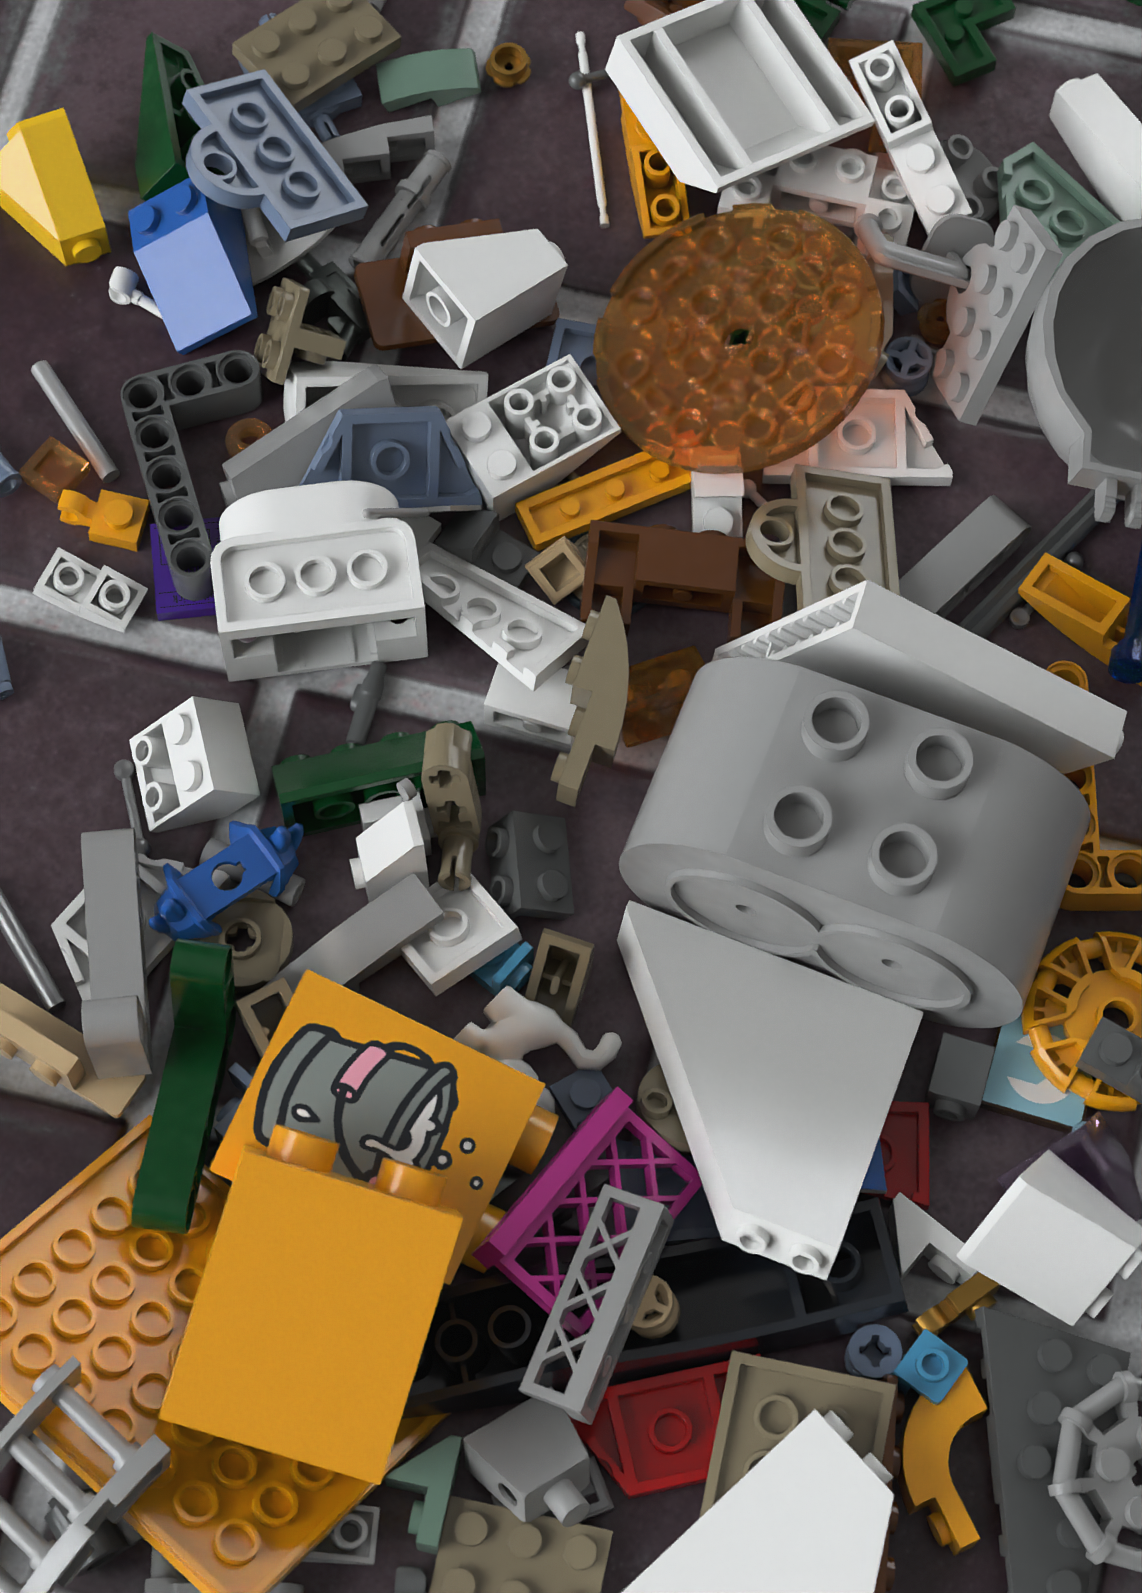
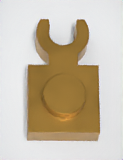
[912,1272,1001,1336]

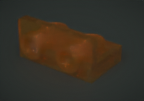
[621,645,705,748]

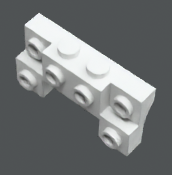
[717,146,915,254]

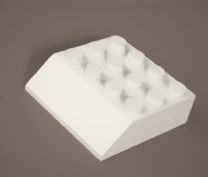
[605,0,875,193]

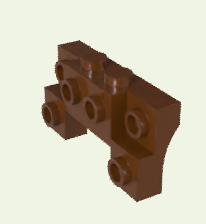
[579,520,785,643]

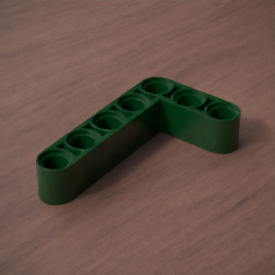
[131,938,236,1234]

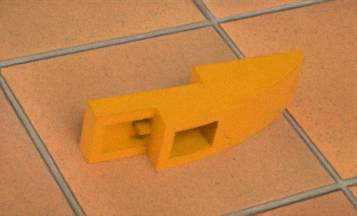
[619,91,692,239]

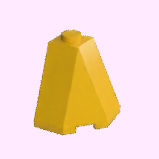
[0,107,111,266]

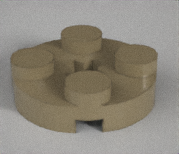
[189,888,294,993]

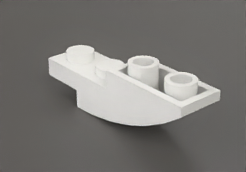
[849,40,973,236]

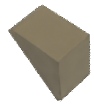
[525,928,595,1028]

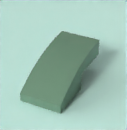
[376,48,481,112]

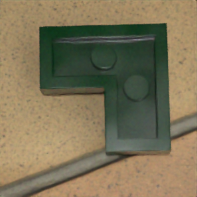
[911,0,1016,87]

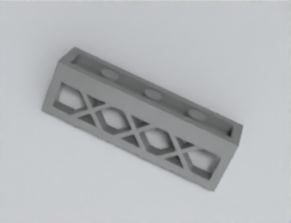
[519,1184,674,1425]

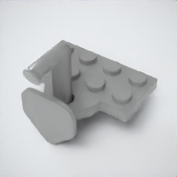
[854,205,1063,426]

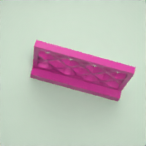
[471,1086,702,1339]

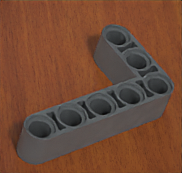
[120,350,264,601]

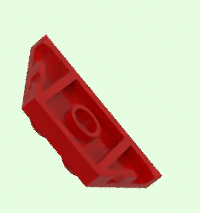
[567,1354,761,1499]

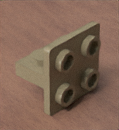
[254,277,346,385]

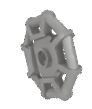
[1047,1370,1142,1572]

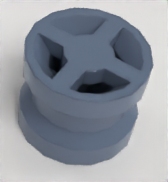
[881,336,933,397]
[844,1324,903,1381]

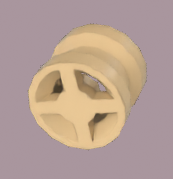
[631,1275,680,1339]

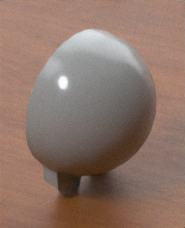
[1025,218,1142,529]

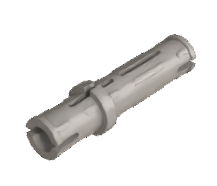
[348,149,451,269]

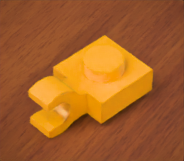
[58,489,150,552]

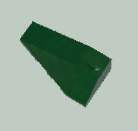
[135,32,225,201]

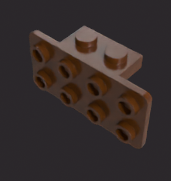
[354,218,560,351]

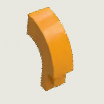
[898,1367,988,1556]

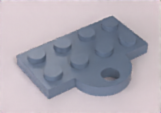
[182,69,368,242]

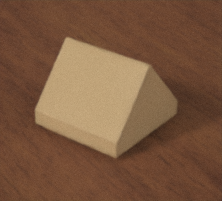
[524,536,585,605]

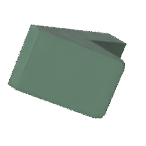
[385,1435,463,1555]

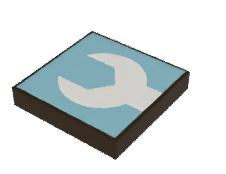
[979,1014,1095,1137]

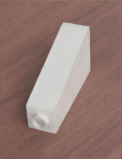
[1049,73,1142,222]

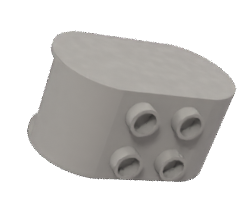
[619,657,1091,1028]

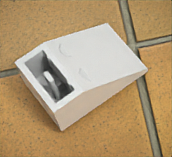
[445,354,621,521]

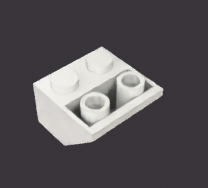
[129,696,260,833]

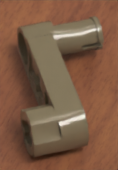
[421,723,482,891]

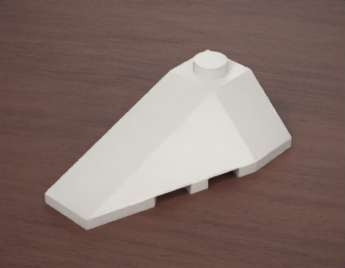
[283,361,488,422]

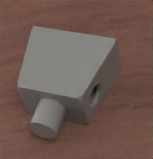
[463,1387,590,1527]

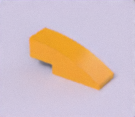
[1018,552,1142,686]

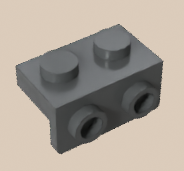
[485,811,574,921]

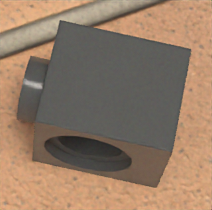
[923,1032,995,1122]

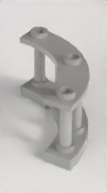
[0,1356,171,1593]

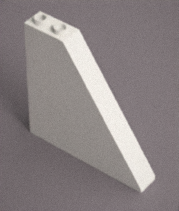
[711,580,1127,775]
[617,900,924,1280]
[621,1409,894,1593]

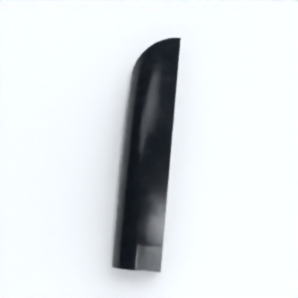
[401,1197,909,1419]

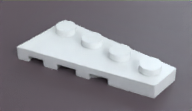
[417,542,589,691]

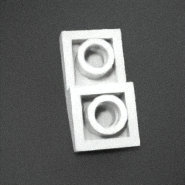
[33,547,148,633]

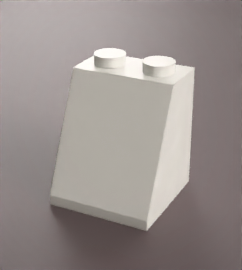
[402,229,568,369]
[956,1149,1142,1327]

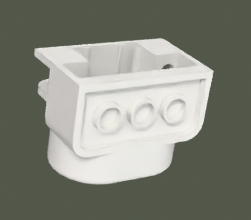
[210,480,428,682]

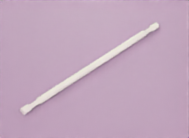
[576,31,610,228]

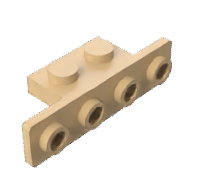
[0,982,146,1118]

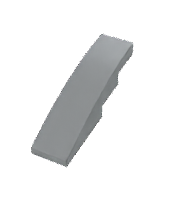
[321,115,435,184]
[262,872,444,994]

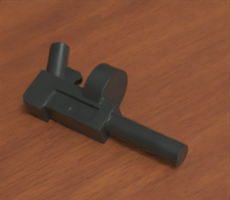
[294,252,371,362]

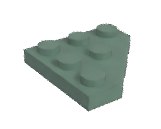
[997,142,1120,280]

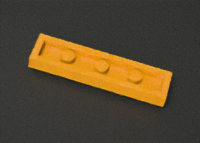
[515,431,702,552]

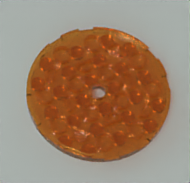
[593,203,885,474]

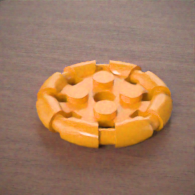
[1021,931,1142,1112]

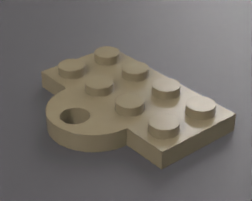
[745,464,900,611]

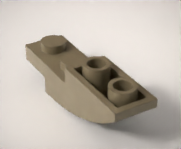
[551,595,629,807]

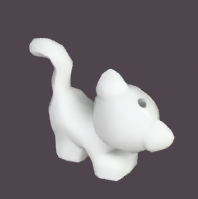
[454,986,622,1113]

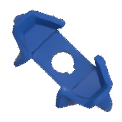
[148,820,304,941]

